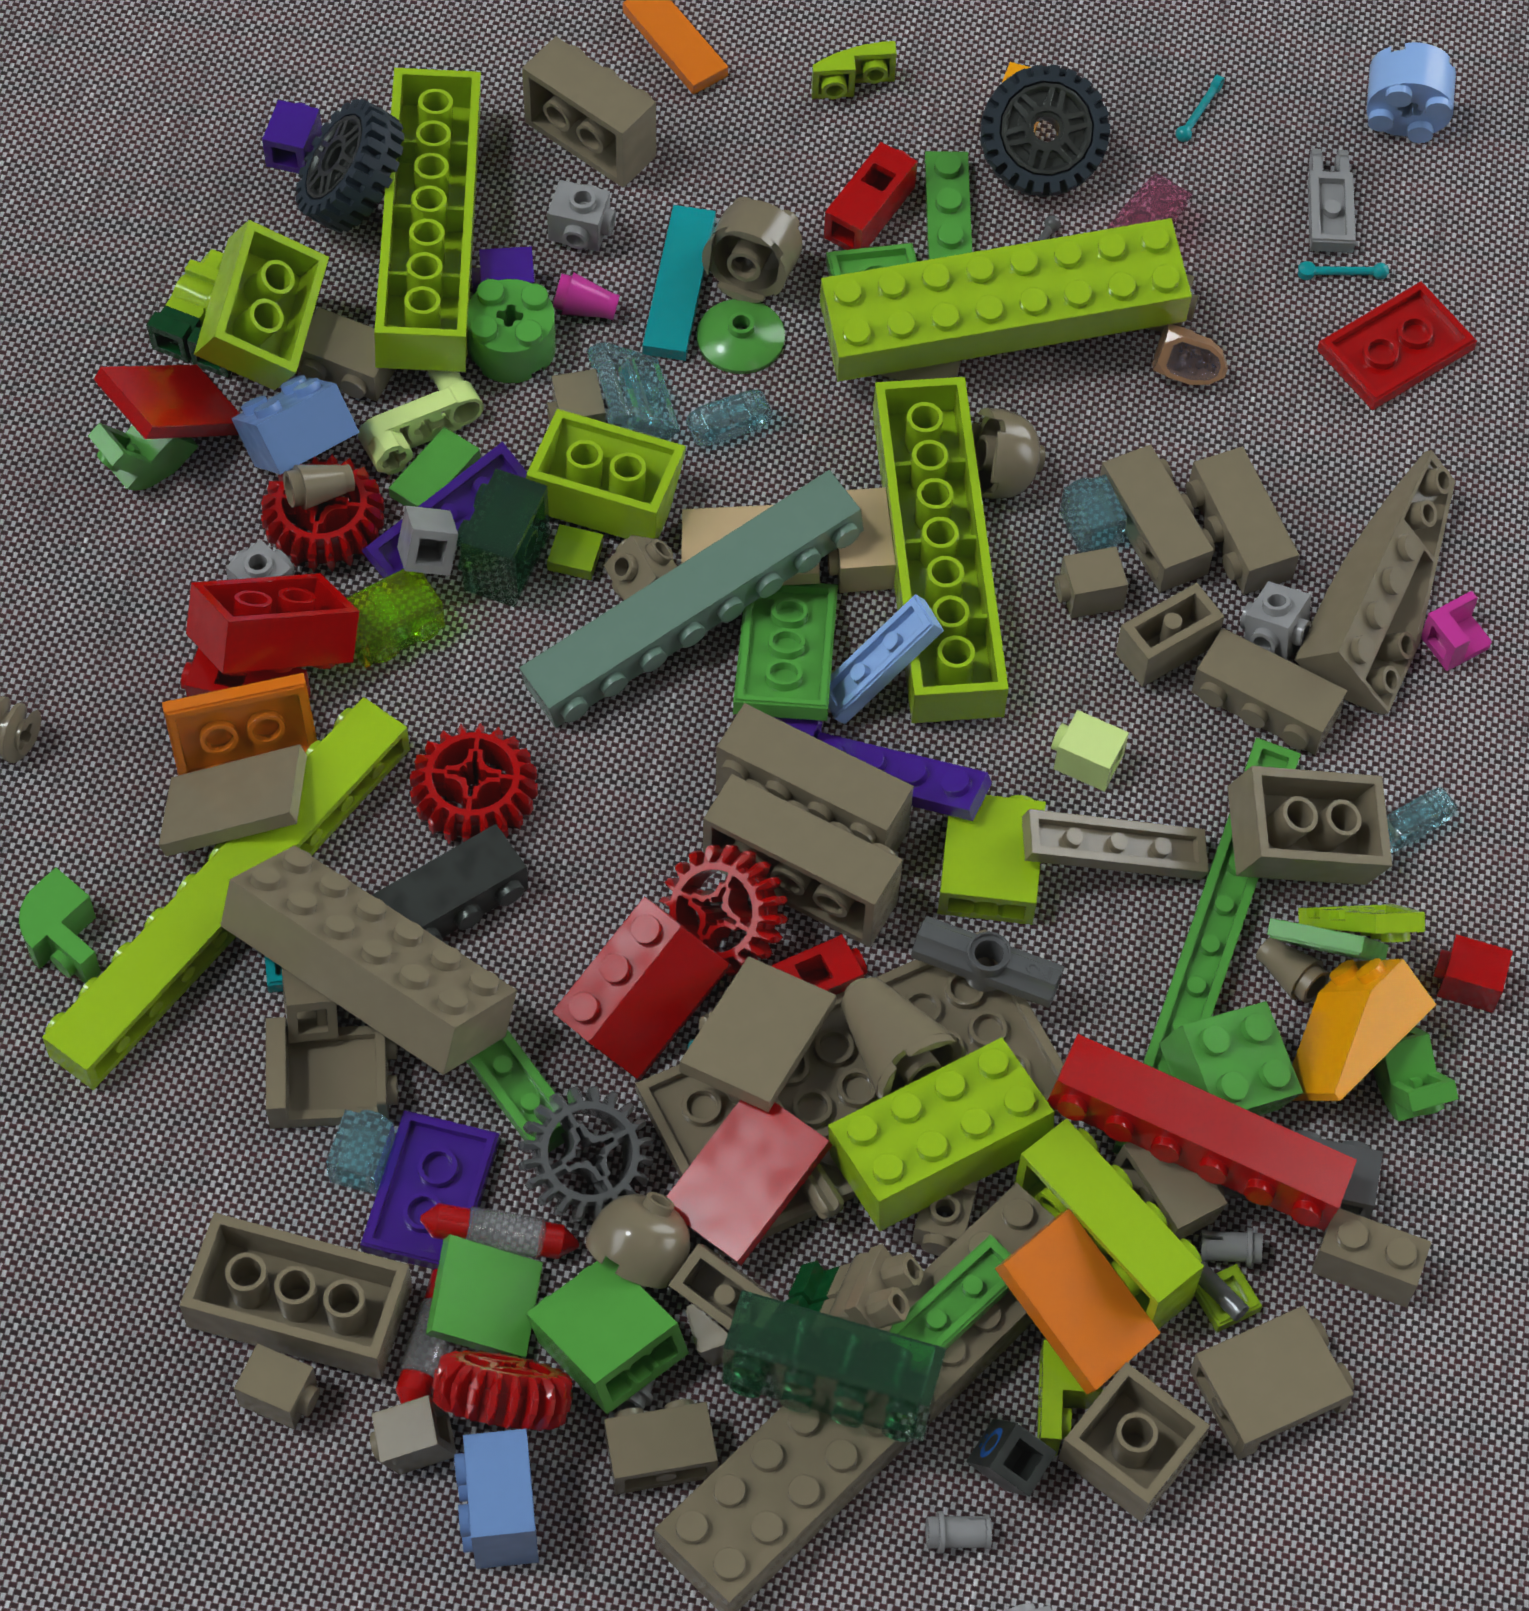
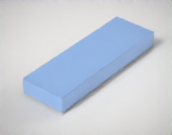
[828,594,944,724]

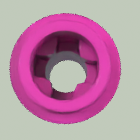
[553,273,620,320]

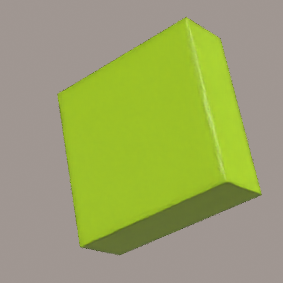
[547,524,604,580]
[1194,1264,1262,1333]

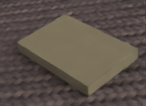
[158,744,307,856]
[679,956,836,1112]

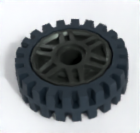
[980,64,1110,197]
[296,99,404,233]

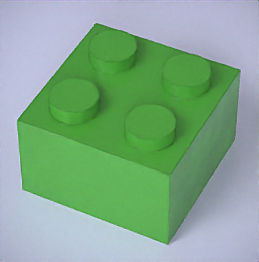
[1159,1001,1303,1116]

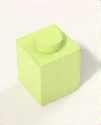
[1051,710,1129,792]

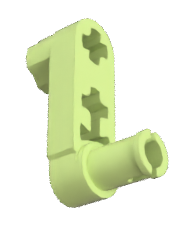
[358,370,484,475]

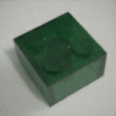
[456,468,550,608]

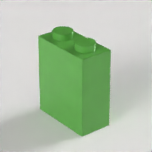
[526,1256,689,1414]

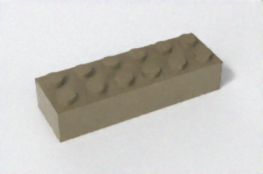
[221,845,517,1075]

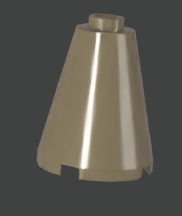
[841,977,967,1099]

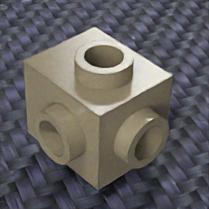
[603,535,677,600]

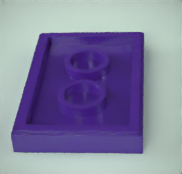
[360,1110,500,1270]

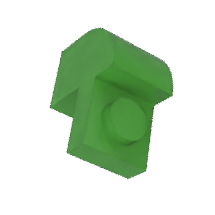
[88,423,199,490]
[19,867,101,983]
[1373,1027,1458,1121]

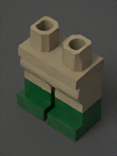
[772,1244,924,1368]

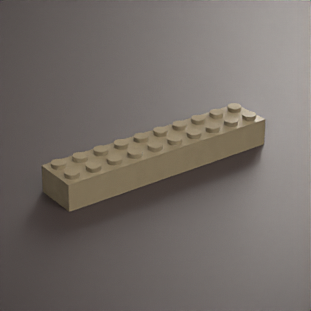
[654,1182,1055,1611]

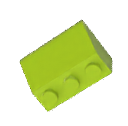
[526,409,686,539]

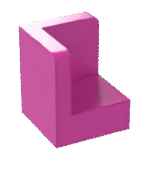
[1421,591,1492,671]

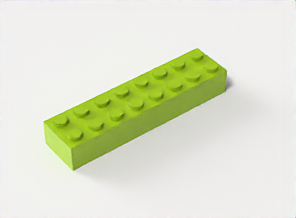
[374,67,481,372]
[820,218,1192,382]
[873,377,1009,723]

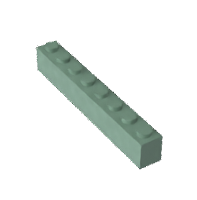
[519,470,864,728]

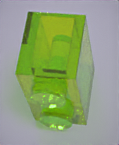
[347,569,445,669]

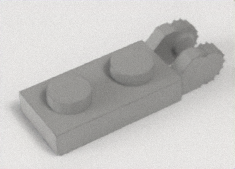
[1307,148,1356,253]

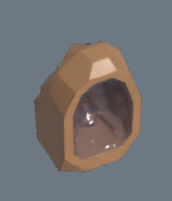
[1152,324,1228,385]

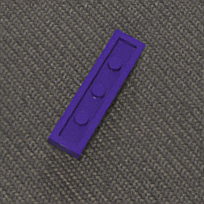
[362,441,527,587]
[817,732,992,821]

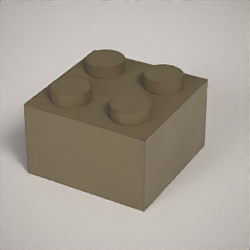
[1058,1362,1210,1523]

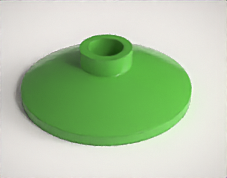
[697,299,785,374]

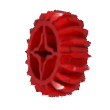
[261,454,385,572]
[409,723,538,844]
[659,845,789,976]
[432,1350,573,1431]

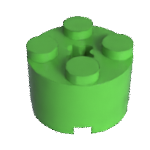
[467,279,556,383]

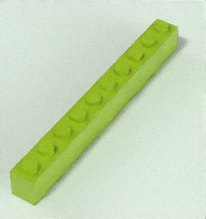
[42,697,410,1090]

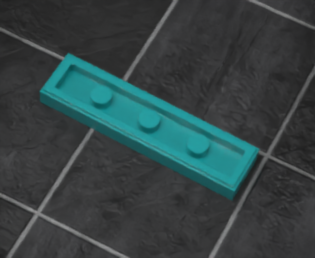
[642,205,716,361]

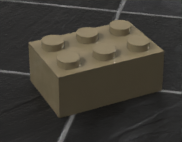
[522,36,656,188]
[1227,766,1393,885]

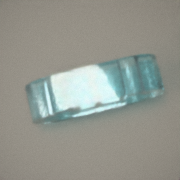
[686,390,773,446]
[1387,787,1458,853]

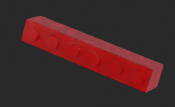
[1047,1034,1357,1231]

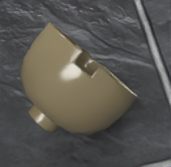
[972,408,1046,499]
[585,1192,690,1289]

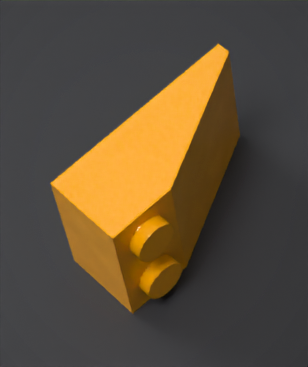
[1292,958,1437,1101]

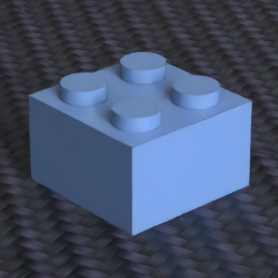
[231,375,360,475]
[454,1429,539,1569]

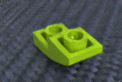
[811,41,897,99]

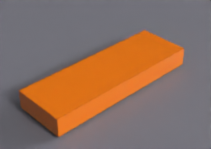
[622,0,728,95]

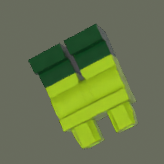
[146,249,232,378]

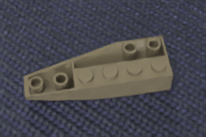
[1295,450,1455,715]

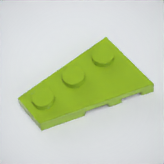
[1298,904,1425,942]

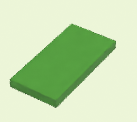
[733,583,838,721]

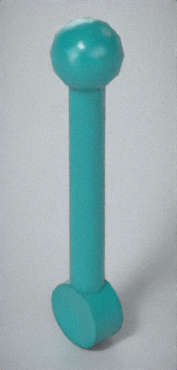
[1175,74,1225,142]
[1297,261,1389,280]

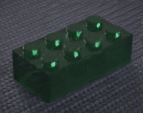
[722,1290,947,1442]

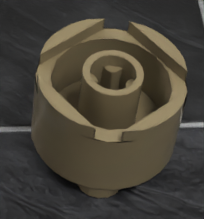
[702,197,803,303]

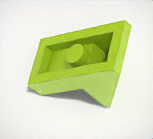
[1037,1339,1103,1456]

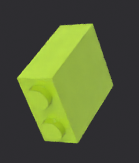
[937,794,1046,925]

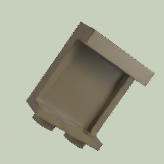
[266,1017,398,1129]
[1190,1305,1354,1460]

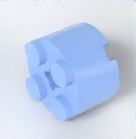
[1366,42,1456,143]

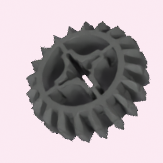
[518,1086,654,1222]

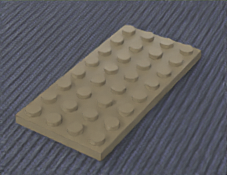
[635,929,1063,1258]

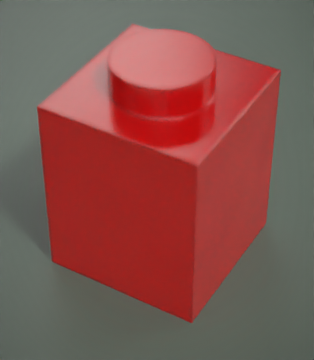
[1433,934,1513,1013]

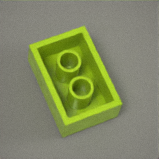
[194,220,329,390]

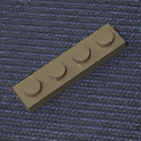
[1022,809,1209,880]

